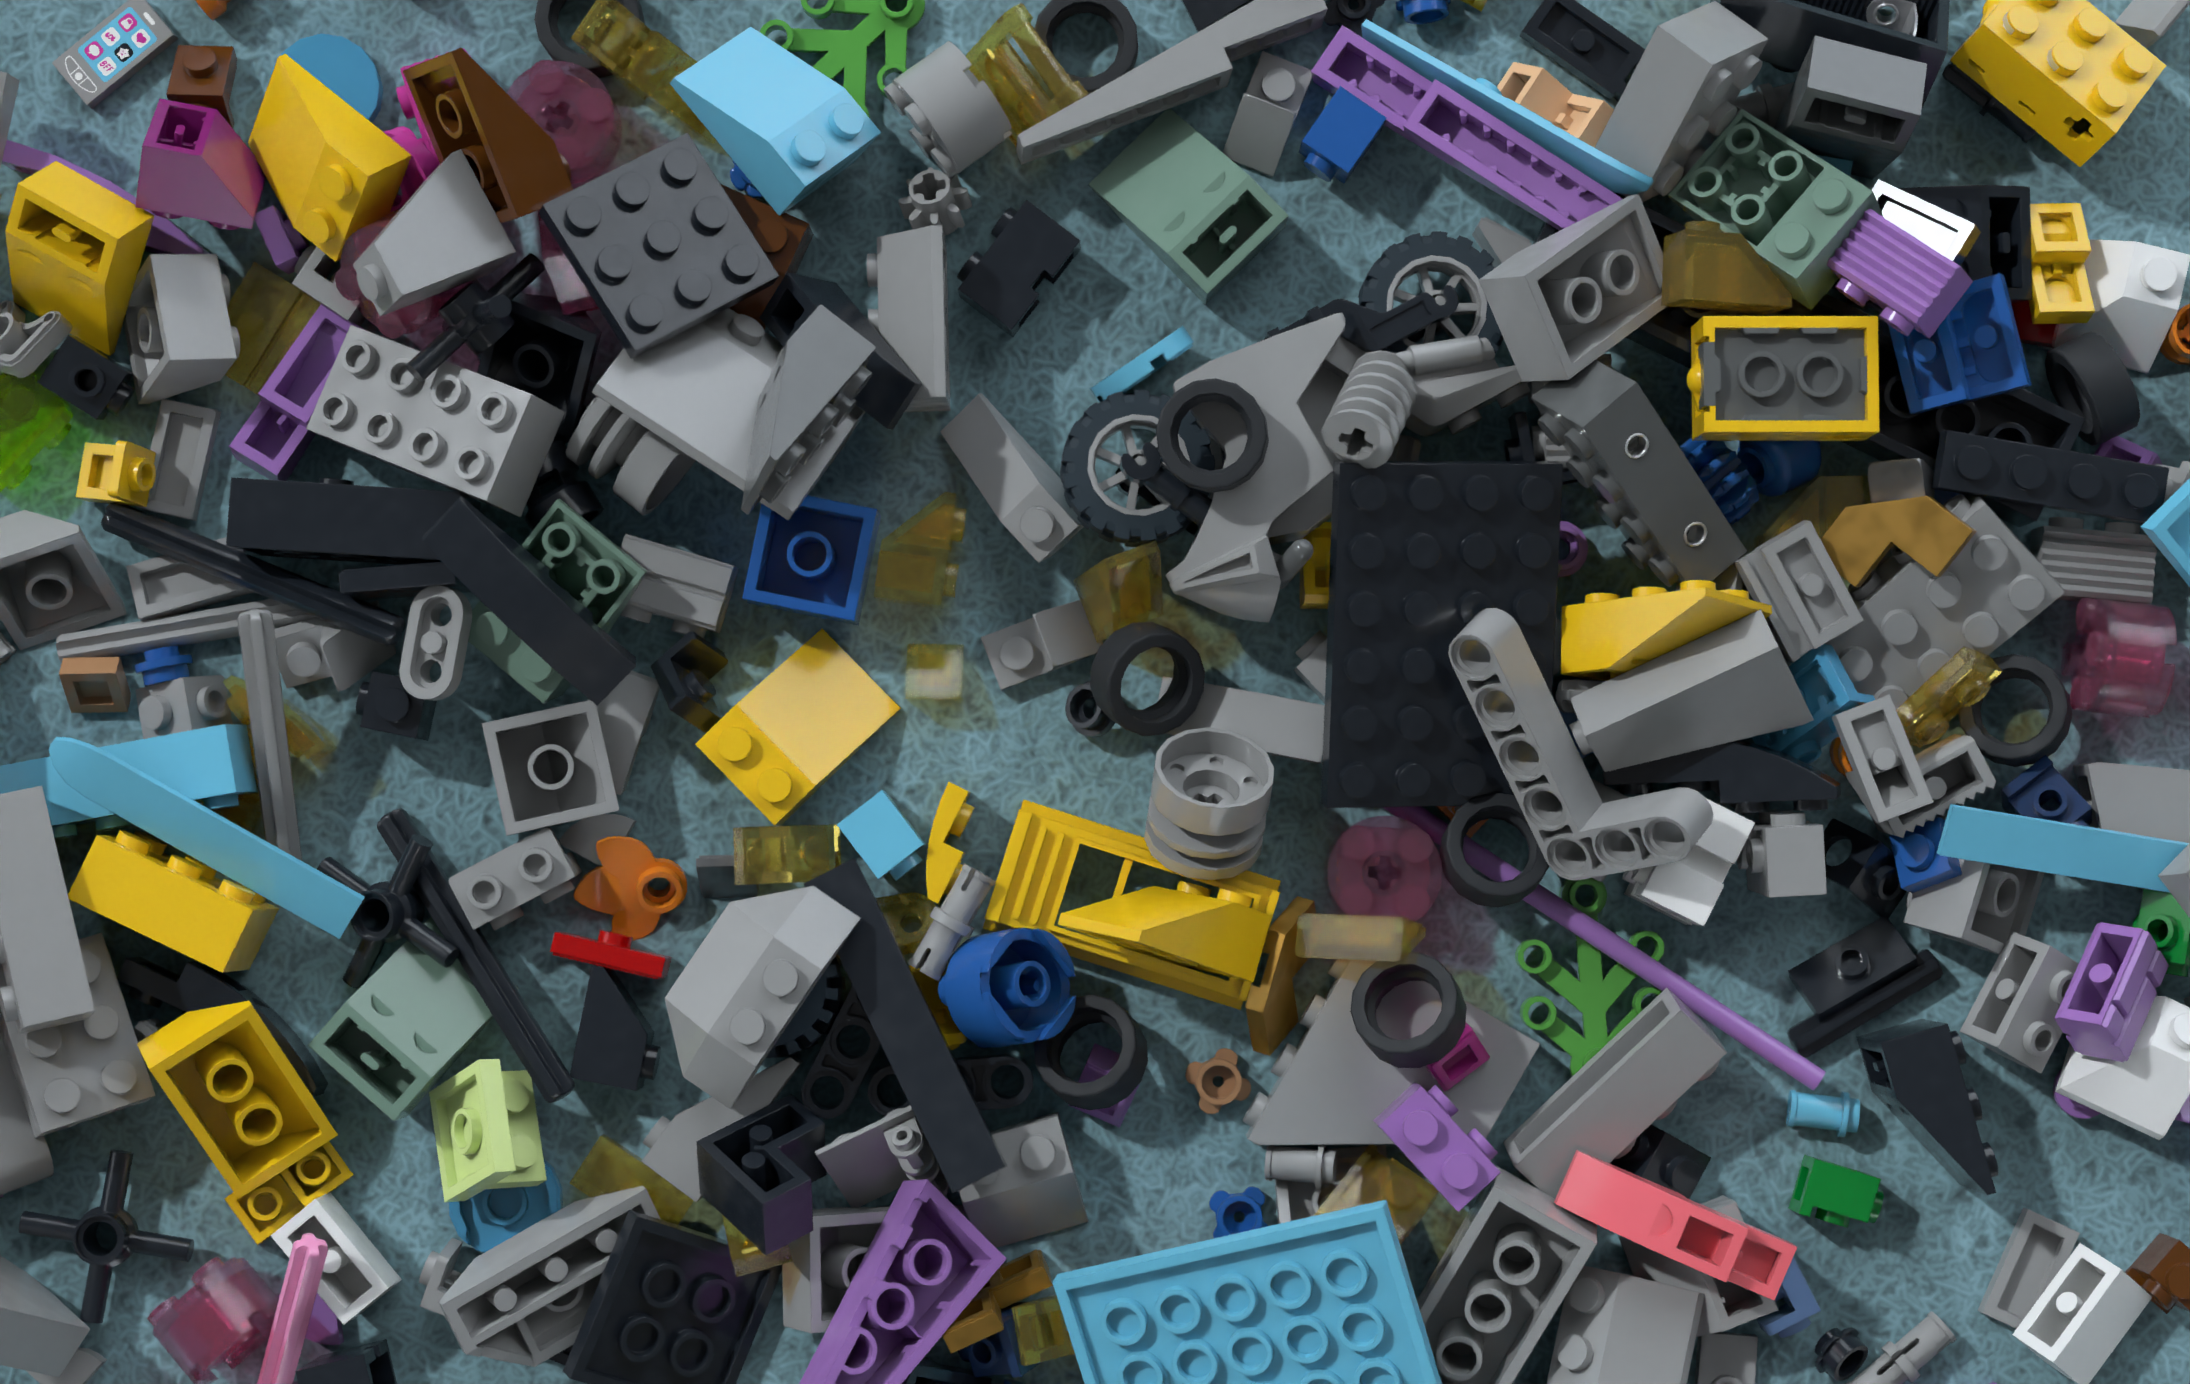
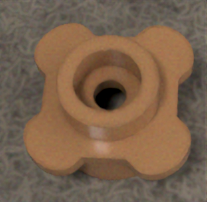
[1185,1048,1251,1114]

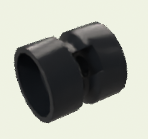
[524,440,604,531]

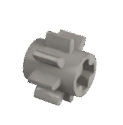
[898,167,972,236]

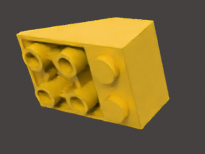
[5,161,155,356]
[1561,580,1772,680]

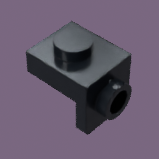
[1610,1124,1711,1199]

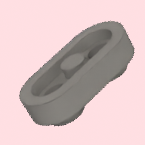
[399,586,472,701]

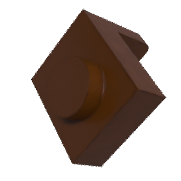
[166,45,237,128]

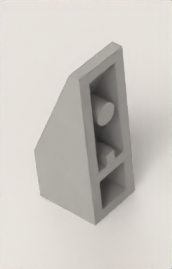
[940,393,1084,563]
[641,1055,803,1202]

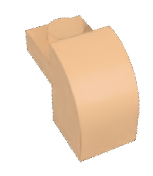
[1497,62,1614,148]

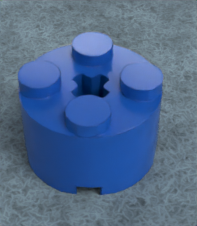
[938,928,1076,1048]

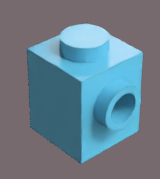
[837,790,926,881]

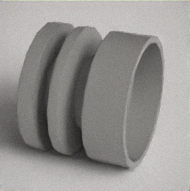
[565,396,696,515]
[1144,727,1274,880]

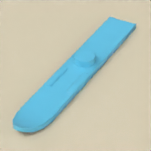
[1361,19,1653,195]
[49,737,365,939]
[1937,804,2189,893]

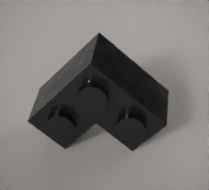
[696,1094,827,1256]

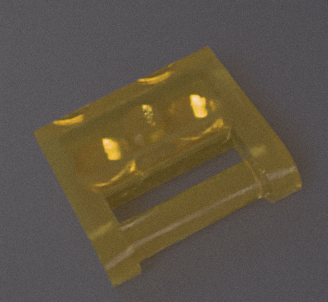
[963,3,1089,147]

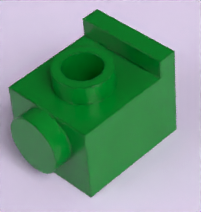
[1788,1154,1884,1228]

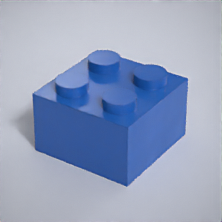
[742,495,881,626]

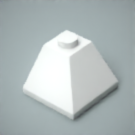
[2038,239,2190,373]
[2055,996,2190,1140]

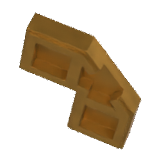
[1821,496,1977,587]
[1245,896,1321,1056]
[942,1249,1053,1353]

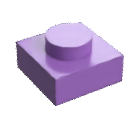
[255,206,309,275]

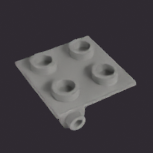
[815,1105,949,1208]

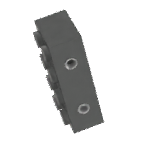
[1531,360,1747,587]

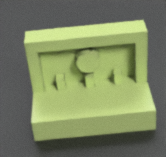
[429,1059,547,1202]

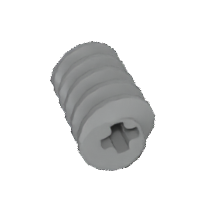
[1321,350,1418,469]

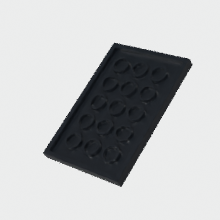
[1321,461,1563,808]

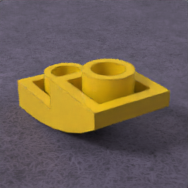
[926,782,975,904]
[224,1141,353,1246]

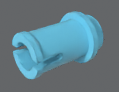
[1786,1090,1860,1137]

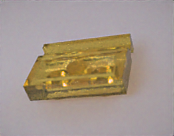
[225,262,321,396]
[1314,1144,1438,1246]

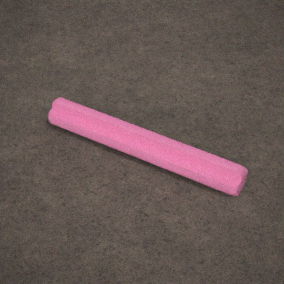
[257,1233,328,1384]

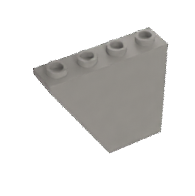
[1242,940,1540,1145]

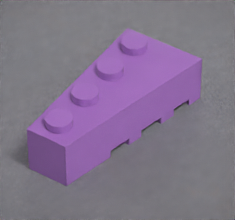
[799,1179,1007,1384]

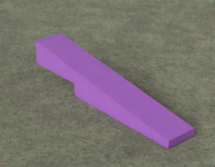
[1311,25,1623,231]

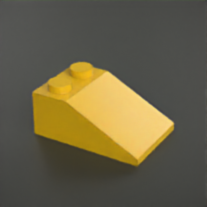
[248,54,412,262]
[695,628,901,826]
[1058,881,1272,982]

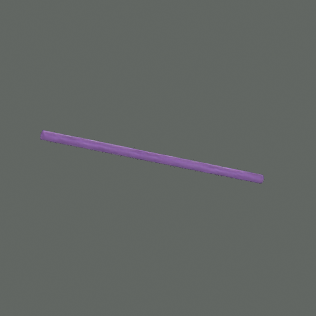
[1382,806,1826,1091]

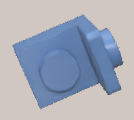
[1756,1257,1821,1338]

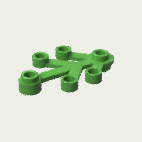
[760,0,925,118]
[1515,878,1664,1076]

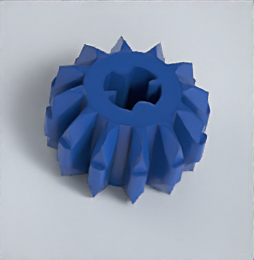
[1679,438,1759,525]

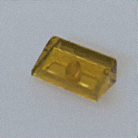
[1295,913,1426,962]

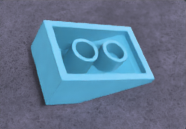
[670,27,881,216]

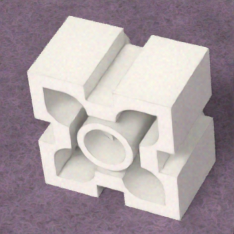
[1622,798,1755,926]

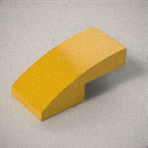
[2028,203,2095,324]

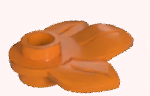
[573,836,687,941]

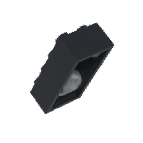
[1710,0,1950,108]

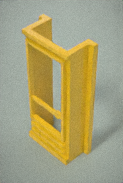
[983,799,1281,1010]

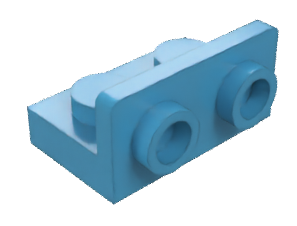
[1752,644,1876,764]

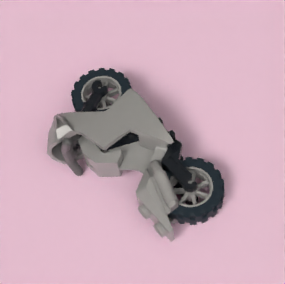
[1060,231,1531,623]

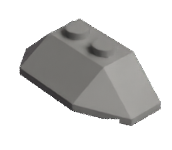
[665,886,861,1109]
[438,1186,660,1367]

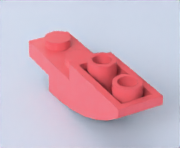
[1554,1150,1797,1301]

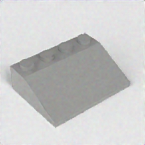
[592,308,865,520]

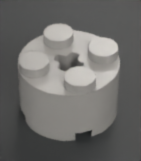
[883,41,1013,179]

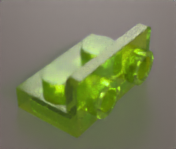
[0,373,74,492]

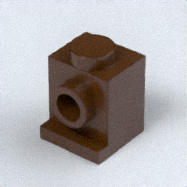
[2125,1233,2190,1314]

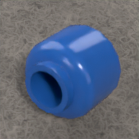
[1737,441,1822,497]

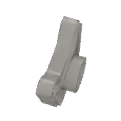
[0,300,72,378]

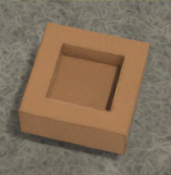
[59,657,131,713]

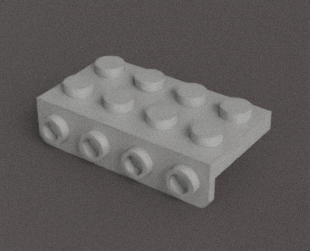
[1806,494,2065,725]

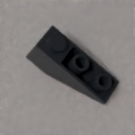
[759,272,922,430]

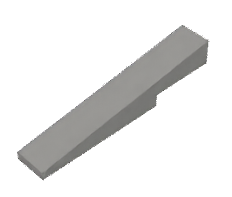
[1016,0,1328,165]

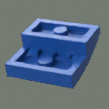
[1888,273,2032,414]

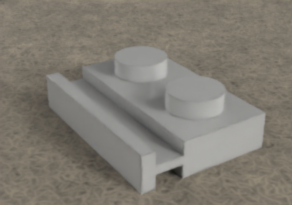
[1734,520,1864,662]

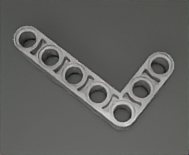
[1448,608,1714,880]

